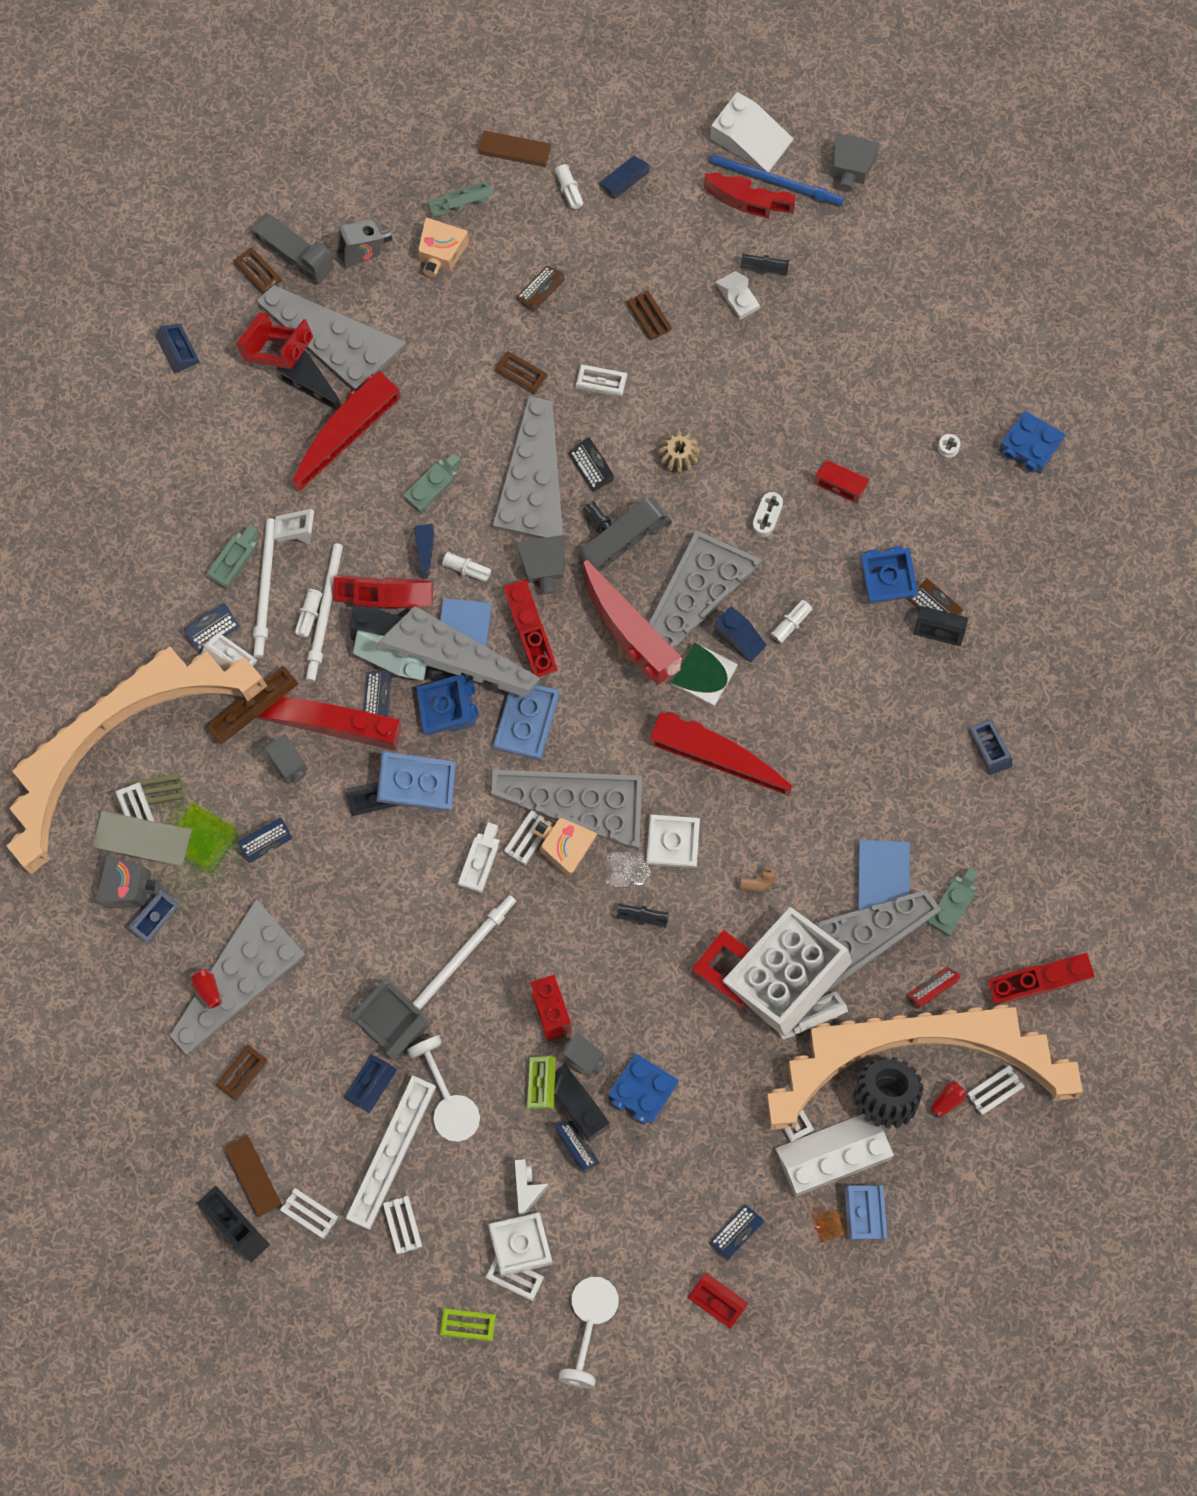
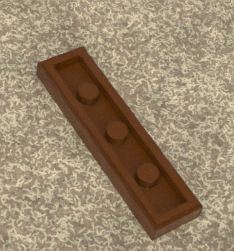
[205,665,299,745]

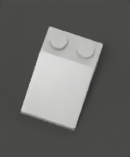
[710,92,793,172]

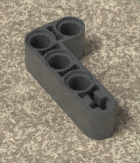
[250,213,334,284]
[578,497,672,572]

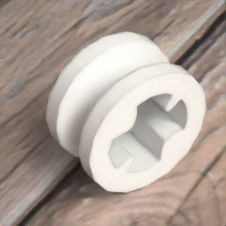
[938,434,960,458]

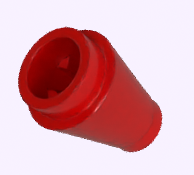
[190,969,222,1009]
[930,1080,968,1118]

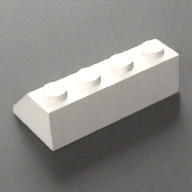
[775,1114,894,1197]

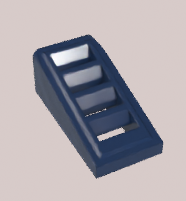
[414,524,435,579]
[969,719,1012,775]

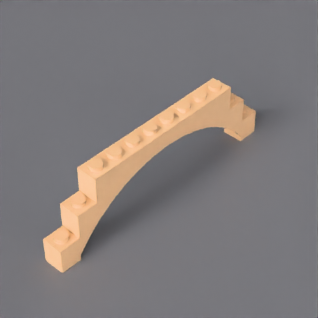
[6,646,267,874]
[766,1005,1083,1130]

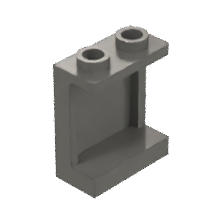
[350,980,433,1060]

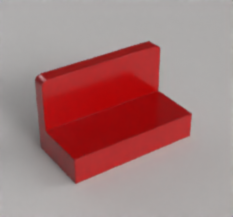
[814,460,869,504]

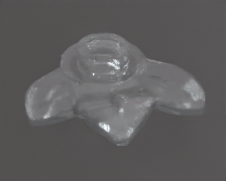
[604,847,651,889]

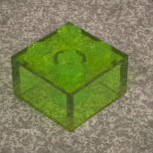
[177,802,239,876]

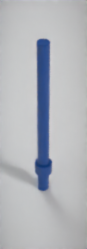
[710,154,844,206]

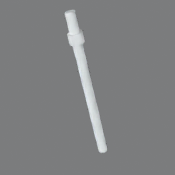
[253,519,275,658]
[305,543,343,682]
[413,895,517,1009]

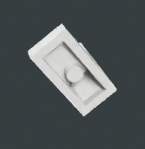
[715,271,760,320]
[273,509,314,545]
[515,1159,549,1216]

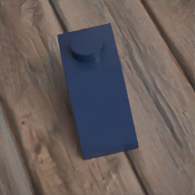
[714,606,767,663]

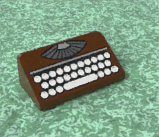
[516,265,565,313]
[909,578,963,615]

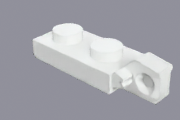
[458,822,500,894]
[778,992,848,1039]

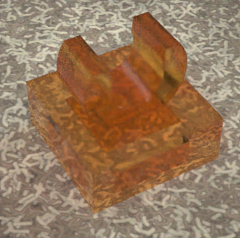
[814,1209,847,1243]

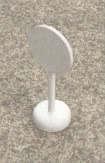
[406,1035,480,1142]
[558,1277,619,1389]

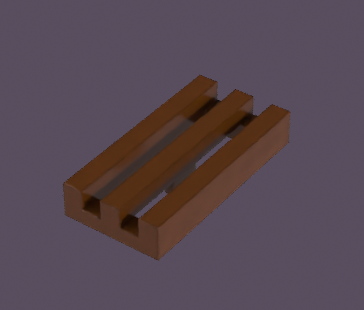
[234,247,282,294]
[627,290,672,341]
[495,351,548,395]
[216,1044,268,1101]

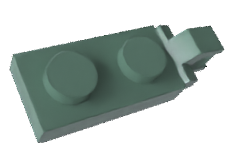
[428,181,494,216]
[403,453,461,513]
[207,525,260,589]
[927,868,979,936]

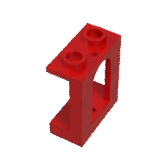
[236,312,314,369]
[691,929,750,1011]
[530,974,572,1042]

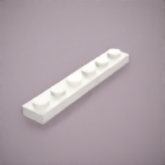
[346,1075,437,1230]

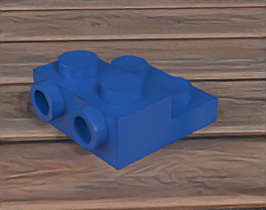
[999,410,1066,474]
[860,546,918,604]
[416,675,479,736]
[608,1053,679,1125]

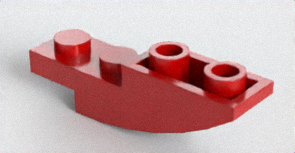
[704,172,796,218]
[334,575,433,607]
[503,579,558,677]
[988,952,1095,1005]

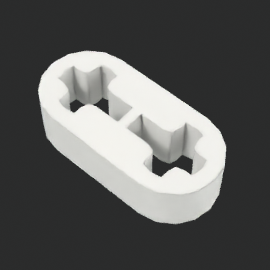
[753,492,783,537]

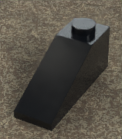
[276,351,341,410]
[349,605,403,640]
[554,1064,610,1142]
[196,1186,271,1263]

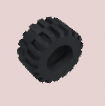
[854,1057,924,1129]

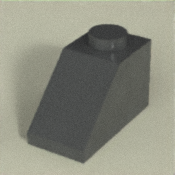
[265,734,308,784]
[563,1032,605,1078]

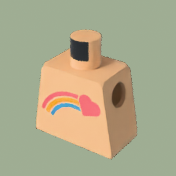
[419,218,469,277]
[533,818,597,878]

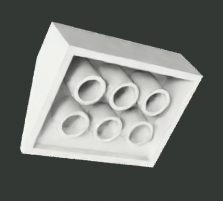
[723,907,852,1037]

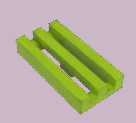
[527,1056,556,1110]
[440,1308,496,1342]

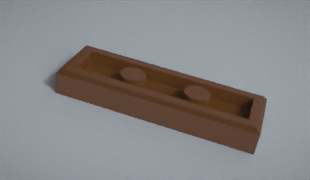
[478,130,551,168]
[225,1135,282,1217]

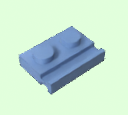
[844,1185,887,1240]

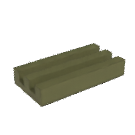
[130,774,184,807]

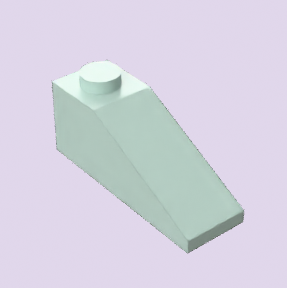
[353,630,426,680]

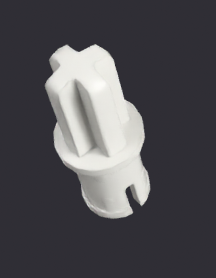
[555,164,583,210]
[442,552,491,582]
[295,589,323,638]
[770,600,812,644]

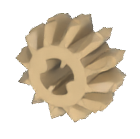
[659,431,700,473]

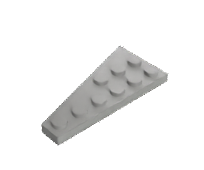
[257,285,407,391]
[493,396,563,539]
[649,530,762,648]
[376,606,540,697]
[491,770,642,850]
[815,890,941,997]
[170,899,305,1056]

